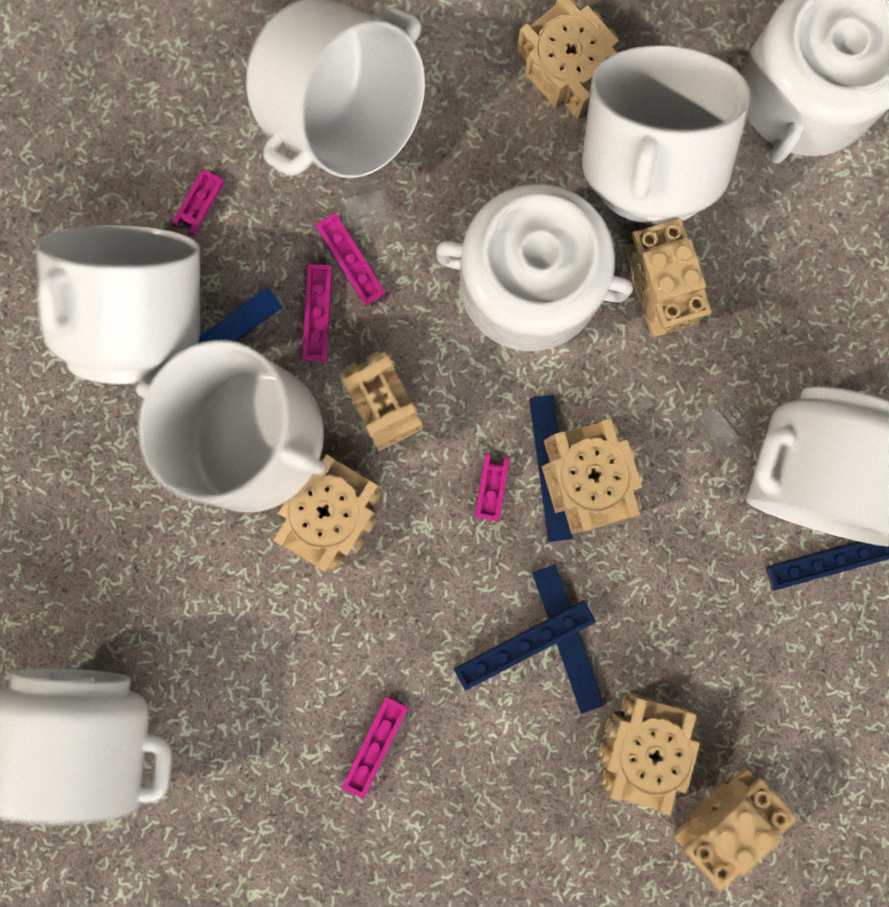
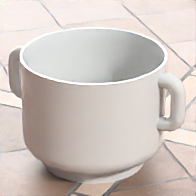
[246,0,425,178]
[741,0,889,164]
[582,46,751,225]
[436,184,633,351]
[36,225,200,384]
[136,341,326,513]
[746,387,889,547]
[0,668,172,823]

